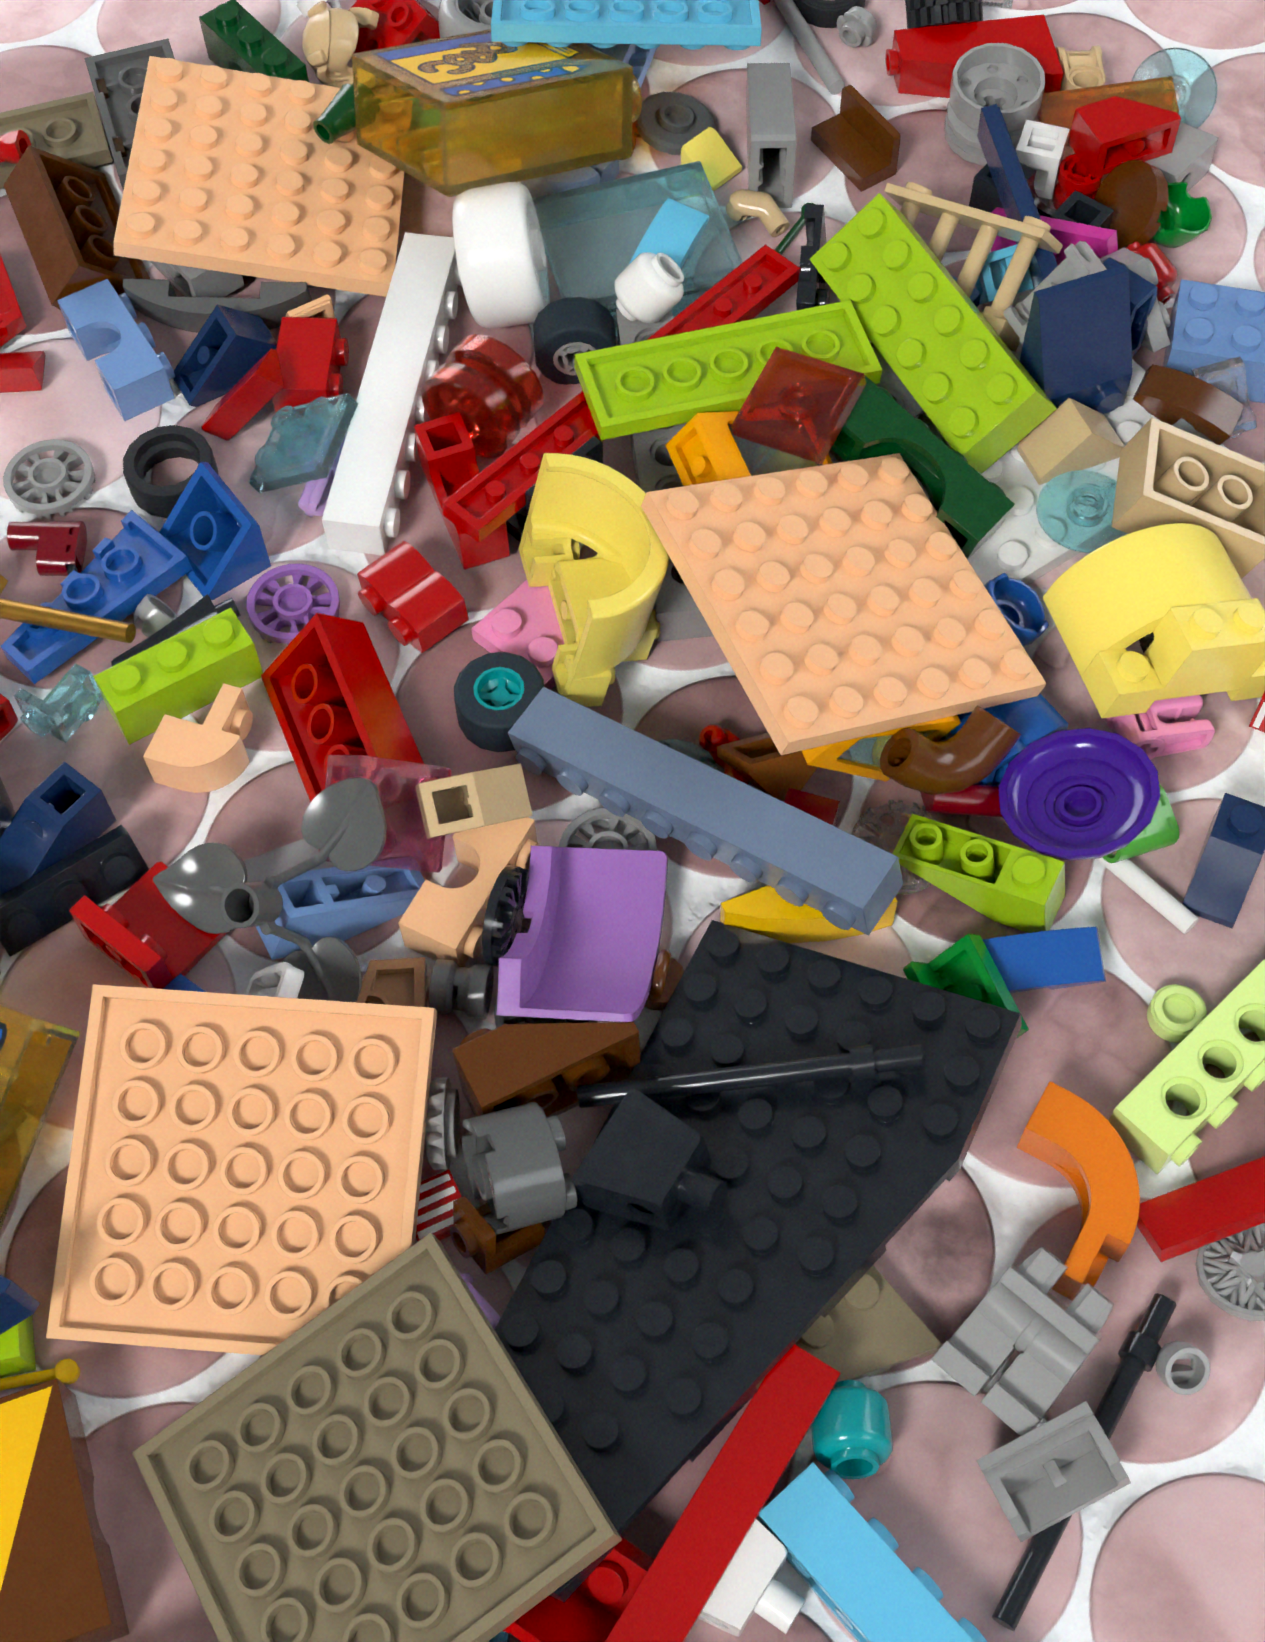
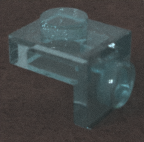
[14,663,103,743]

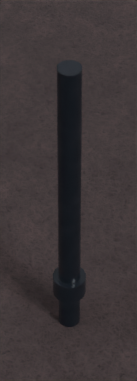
[577,1044,924,1108]
[992,1293,1177,1631]

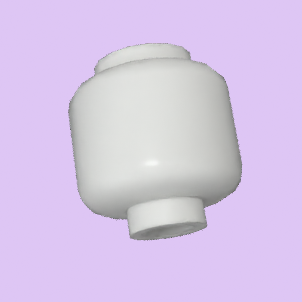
[614,252,684,324]

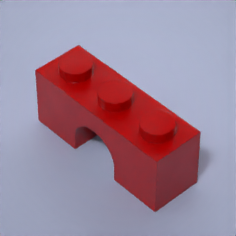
[414,412,510,570]

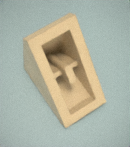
[1017,398,1124,485]

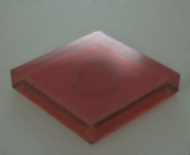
[731,347,867,464]

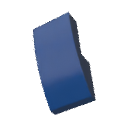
[983,927,1106,993]

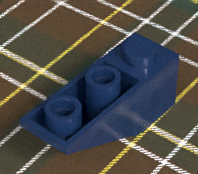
[0,761,116,896]

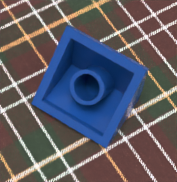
[159,462,271,600]

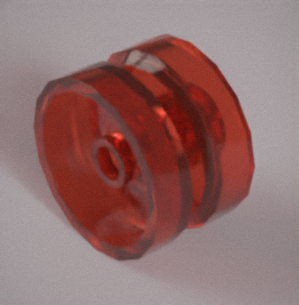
[421,334,544,459]

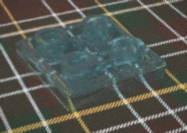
[249,393,358,493]

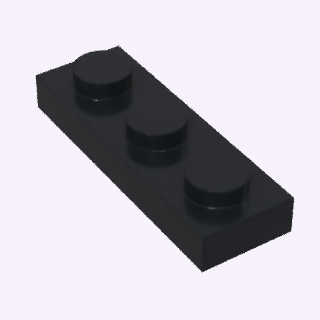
[0,824,149,957]

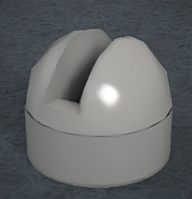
[133,594,177,637]
[1156,1341,1210,1395]

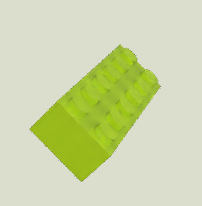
[809,193,1057,474]

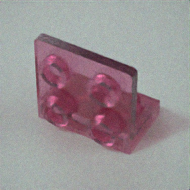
[318,755,452,873]

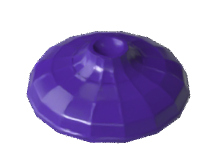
[999,728,1160,861]

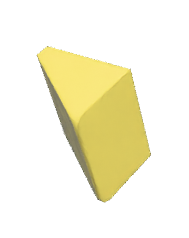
[681,126,742,193]

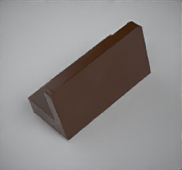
[811,85,901,192]

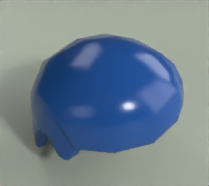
[984,573,1049,647]

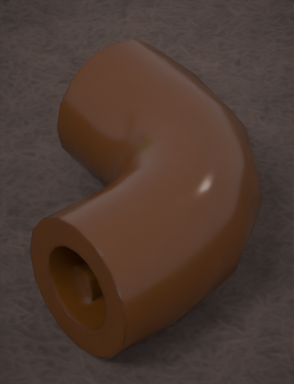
[880,705,1021,795]

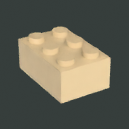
[1111,417,1265,579]

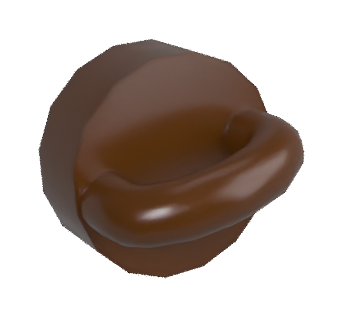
[644,949,684,1011]

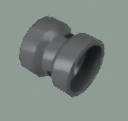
[429,959,494,1019]

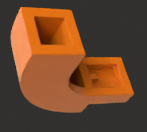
[1017,1081,1140,1301]

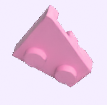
[472,580,564,690]

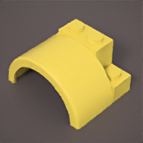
[518,453,670,707]
[1043,523,1265,719]

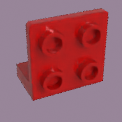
[349,0,440,82]
[69,862,228,989]
[503,1536,654,1642]

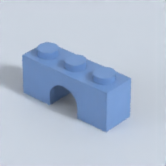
[57,279,175,421]

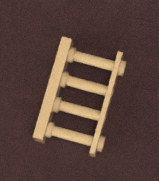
[884,182,1063,352]

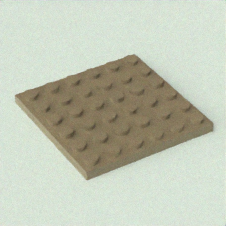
[132,1232,622,1642]

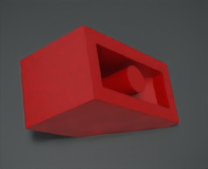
[1068,96,1181,178]

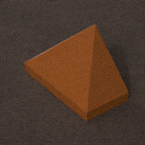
[717,733,818,802]

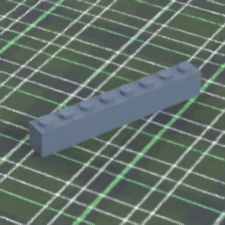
[508,687,903,936]

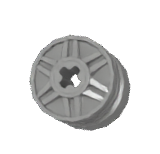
[944,43,1045,166]

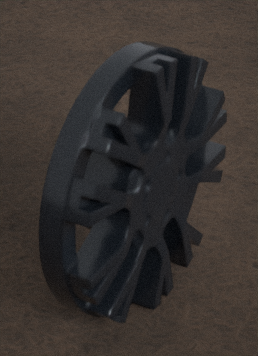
[482,865,532,967]

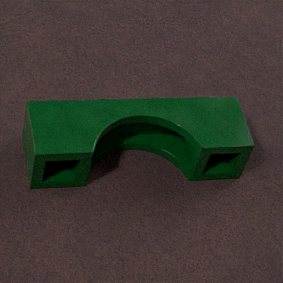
[817,376,1015,560]

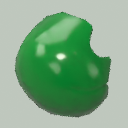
[1151,182,1212,248]

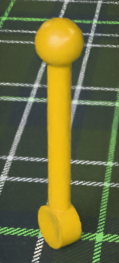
[0,1359,80,1391]

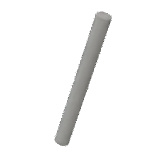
[773,0,845,95]

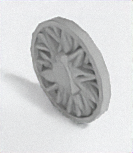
[1195,1223,1265,1321]

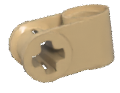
[1055,45,1106,123]

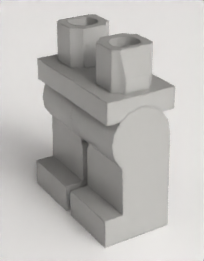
[931,1247,1114,1436]

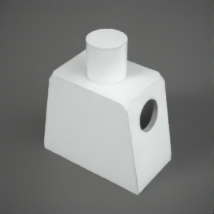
[698,1519,806,1637]

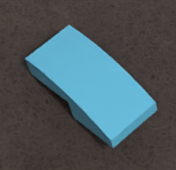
[629,198,710,269]

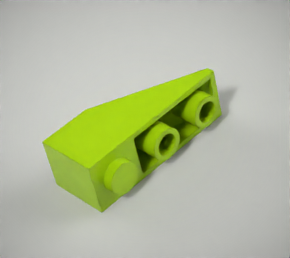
[892,813,1065,933]

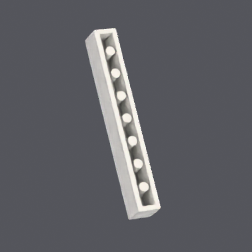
[322,232,462,555]

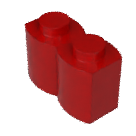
[357,541,469,653]

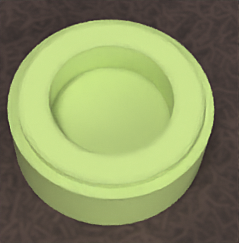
[1147,984,1207,1043]

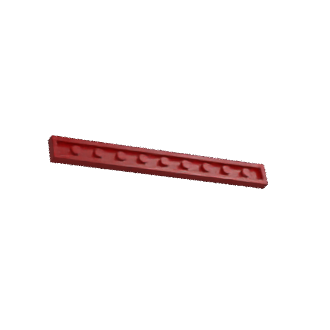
[442,244,801,543]

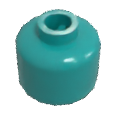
[811,1380,893,1480]

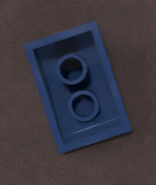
[1019,264,1132,428]

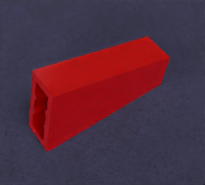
[885,14,1063,108]

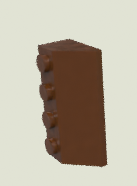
[4,146,150,310]

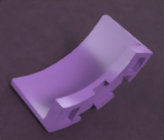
[497,846,668,1022]

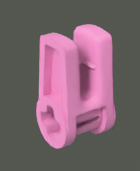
[1105,695,1215,759]

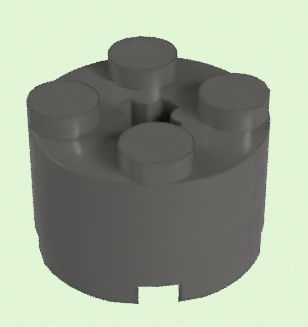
[462,1102,577,1235]

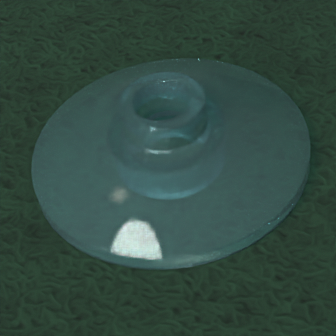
[1129,48,1217,128]
[1036,470,1127,553]

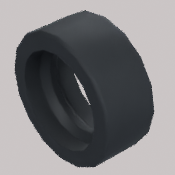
[123,425,218,518]

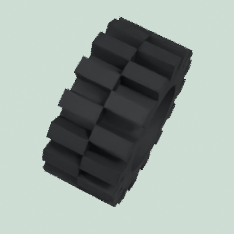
[905,0,983,29]

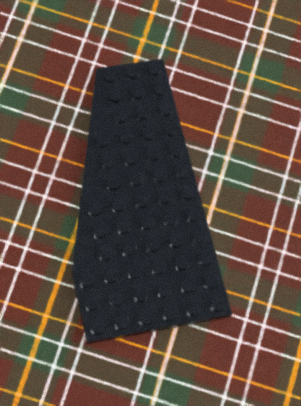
[495,920,1022,1602]

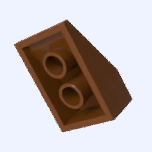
[452,1022,640,1118]

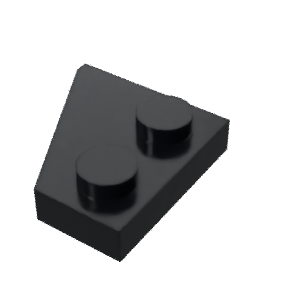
[796,204,830,310]

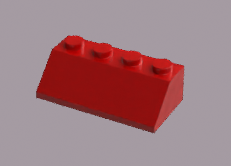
[261,613,431,809]

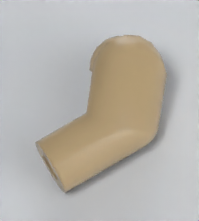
[726,189,790,237]

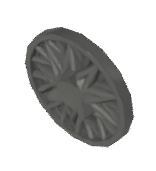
[635,92,715,155]

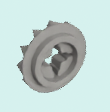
[424,1077,460,1170]

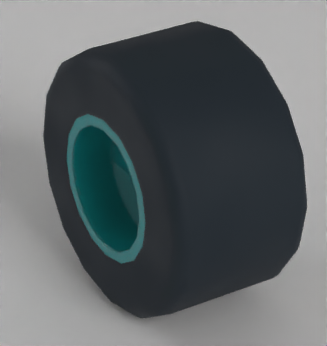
[454,652,544,752]

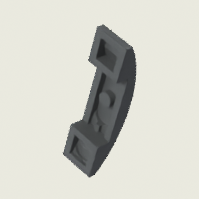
[123,279,312,333]

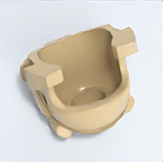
[302,1,379,88]

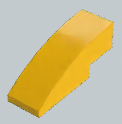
[720,885,898,943]

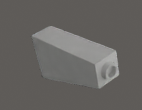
[746,63,796,208]

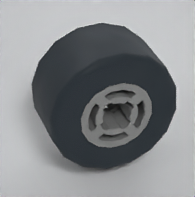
[533,297,617,385]

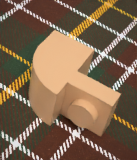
[143,683,253,793]

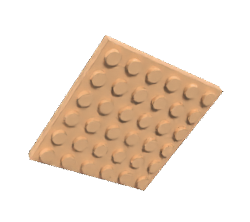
[114,56,411,297]
[641,453,1047,755]
[46,984,437,1355]

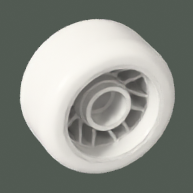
[452,182,550,329]

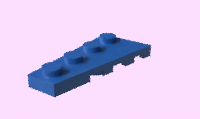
[0,510,193,684]

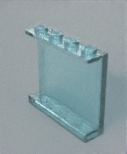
[532,161,743,337]

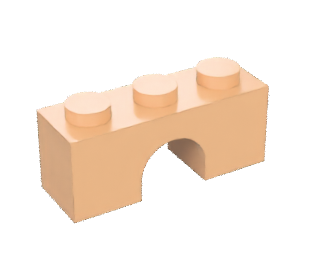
[398,817,540,967]

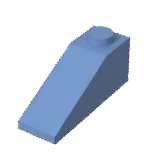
[256,856,425,960]

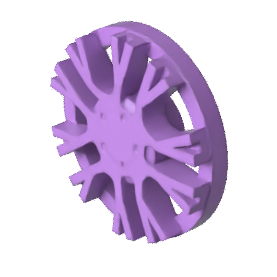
[246,564,340,644]

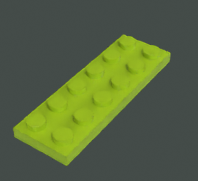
[574,300,882,440]

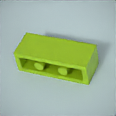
[93,608,263,745]

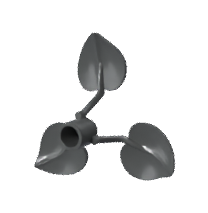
[153,778,387,1002]

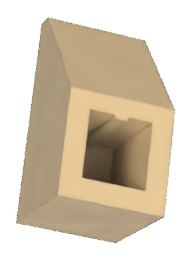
[415,763,533,839]

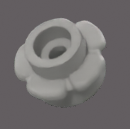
[836,6,877,47]

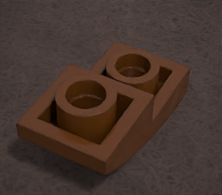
[1133,364,1244,445]

